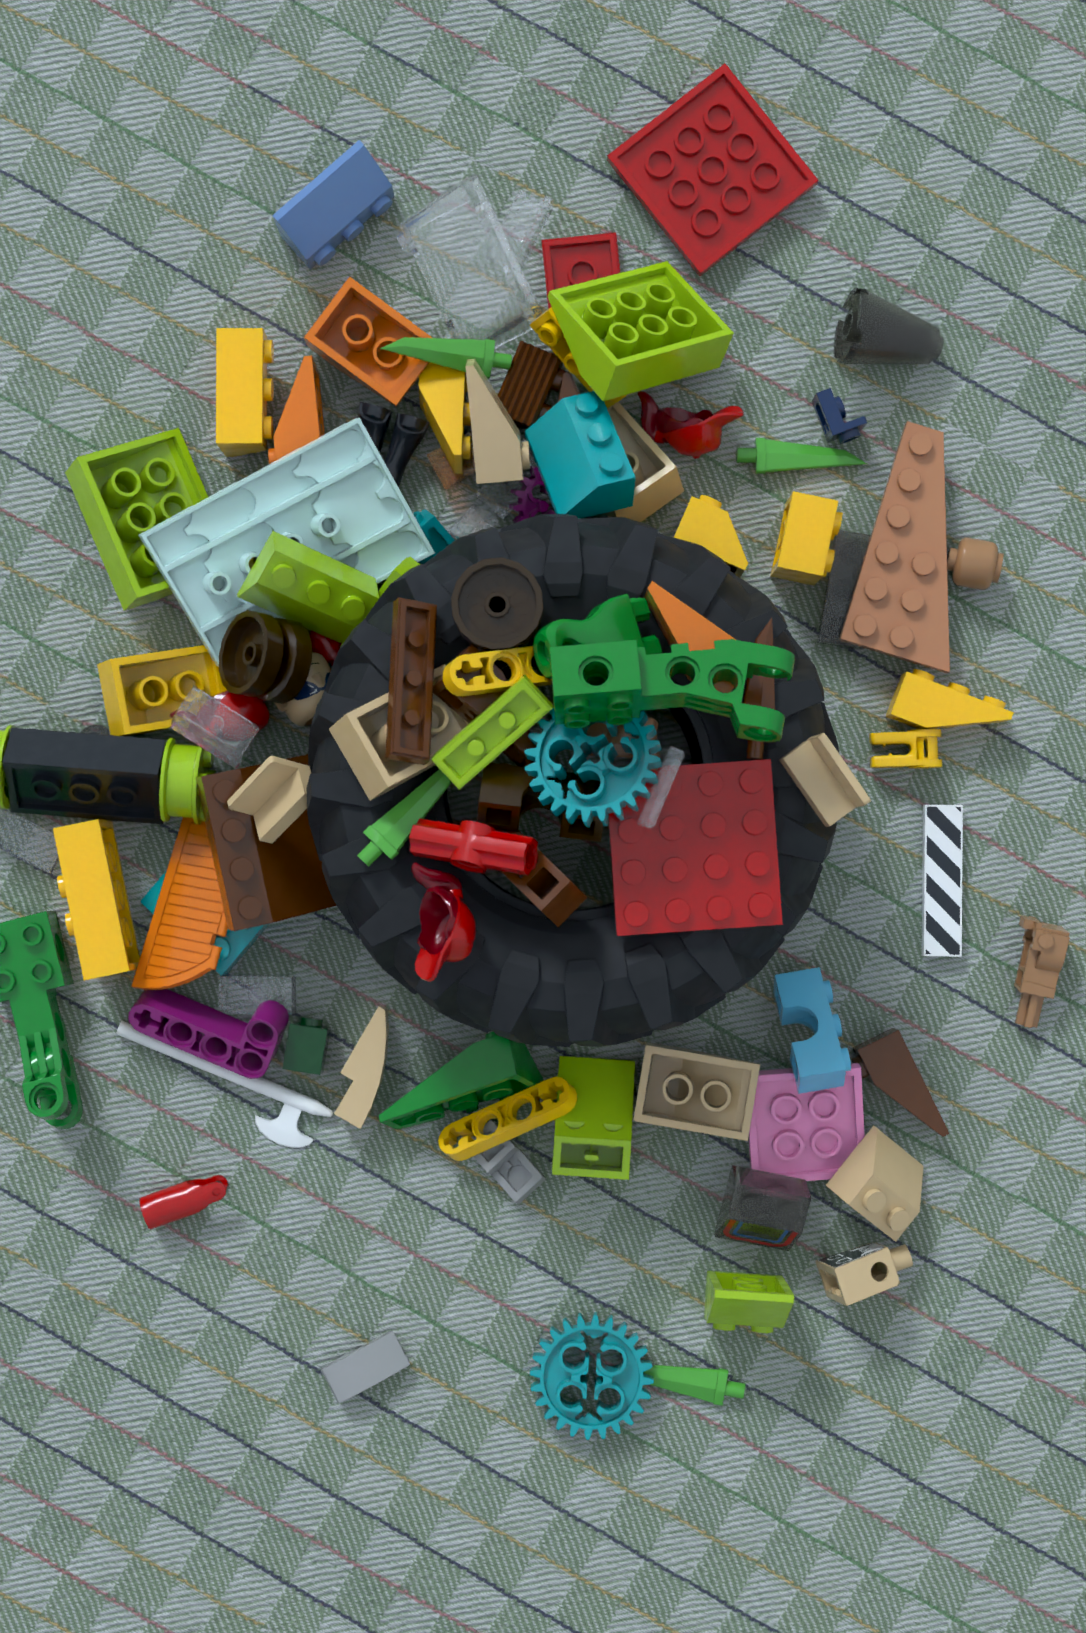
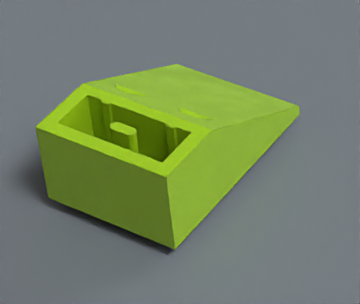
[552,1055,635,1180]

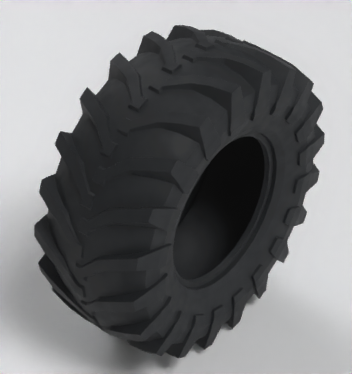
[306,514,839,1047]

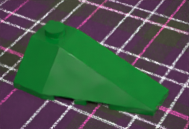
[379,1032,544,1129]

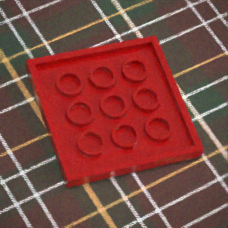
[607,63,819,277]
[608,759,783,936]

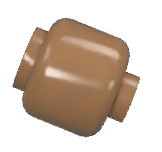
[947,537,1004,590]

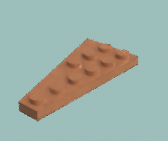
[839,421,950,674]

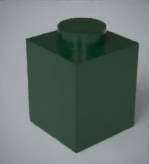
[282,1016,331,1075]

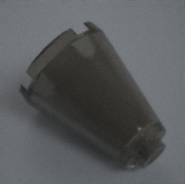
[833,287,944,364]

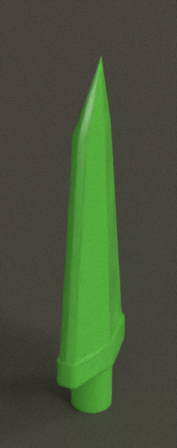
[380,337,512,379]
[736,438,867,474]
[357,769,452,867]
[643,1365,745,1406]

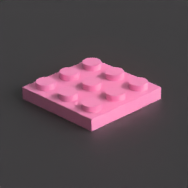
[749,1063,865,1185]

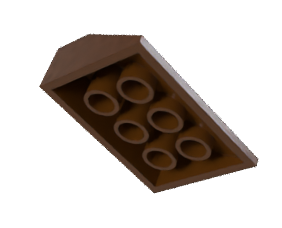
[196,754,337,931]

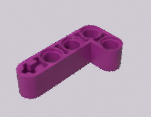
[128,989,289,1079]

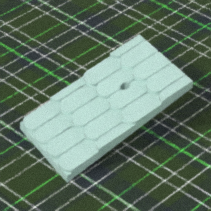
[138,418,435,667]

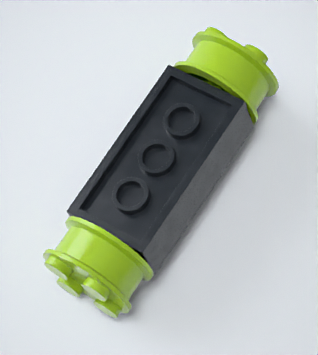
[0,725,216,825]

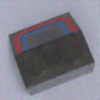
[714,1165,811,1251]

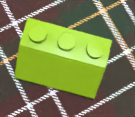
[237,531,379,643]

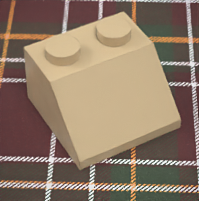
[826,1125,923,1242]

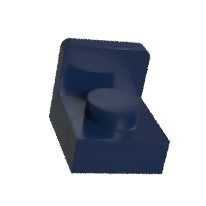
[811,388,867,444]

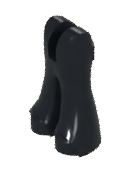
[358,402,430,487]

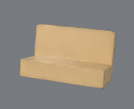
[779,733,871,827]
[227,756,311,844]

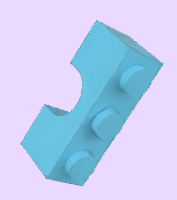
[773,967,851,1094]

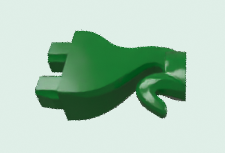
[533,594,662,679]

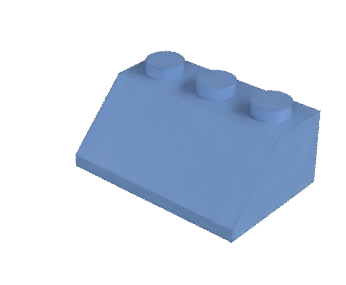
[272,140,394,270]

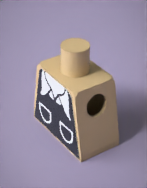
[815,1242,913,1306]

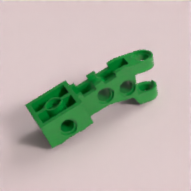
[550,639,795,742]
[0,910,83,1130]

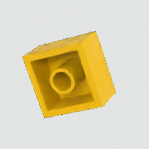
[770,491,843,586]

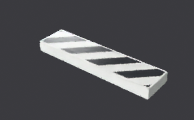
[922,805,963,957]

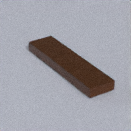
[385,597,437,765]

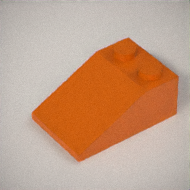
[304,276,432,407]
[268,355,325,464]
[644,581,736,693]

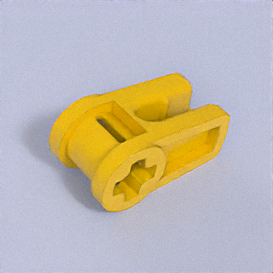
[869,729,943,769]

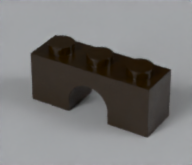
[477,763,603,842]

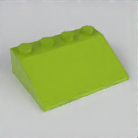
[548,261,734,401]
[65,428,208,611]

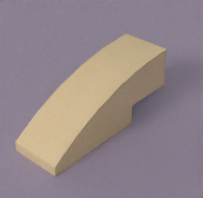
[334,1005,389,1129]

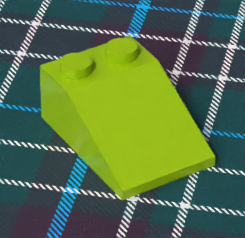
[704,1271,794,1333]

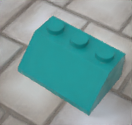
[525,391,636,519]

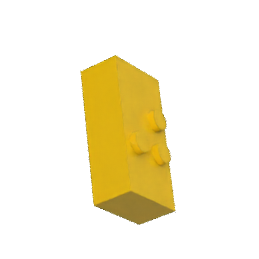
[53,819,140,981]

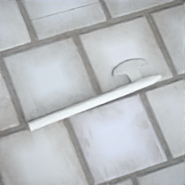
[116,1020,333,1148]

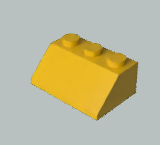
[216,328,274,457]
[674,495,748,578]

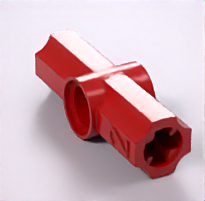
[409,818,538,876]

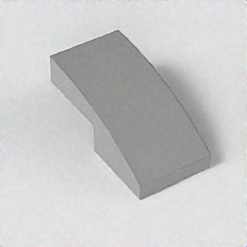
[471,1119,547,1204]
[320,1331,410,1403]

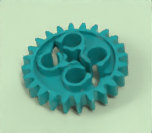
[524,707,663,827]
[530,1312,654,1440]

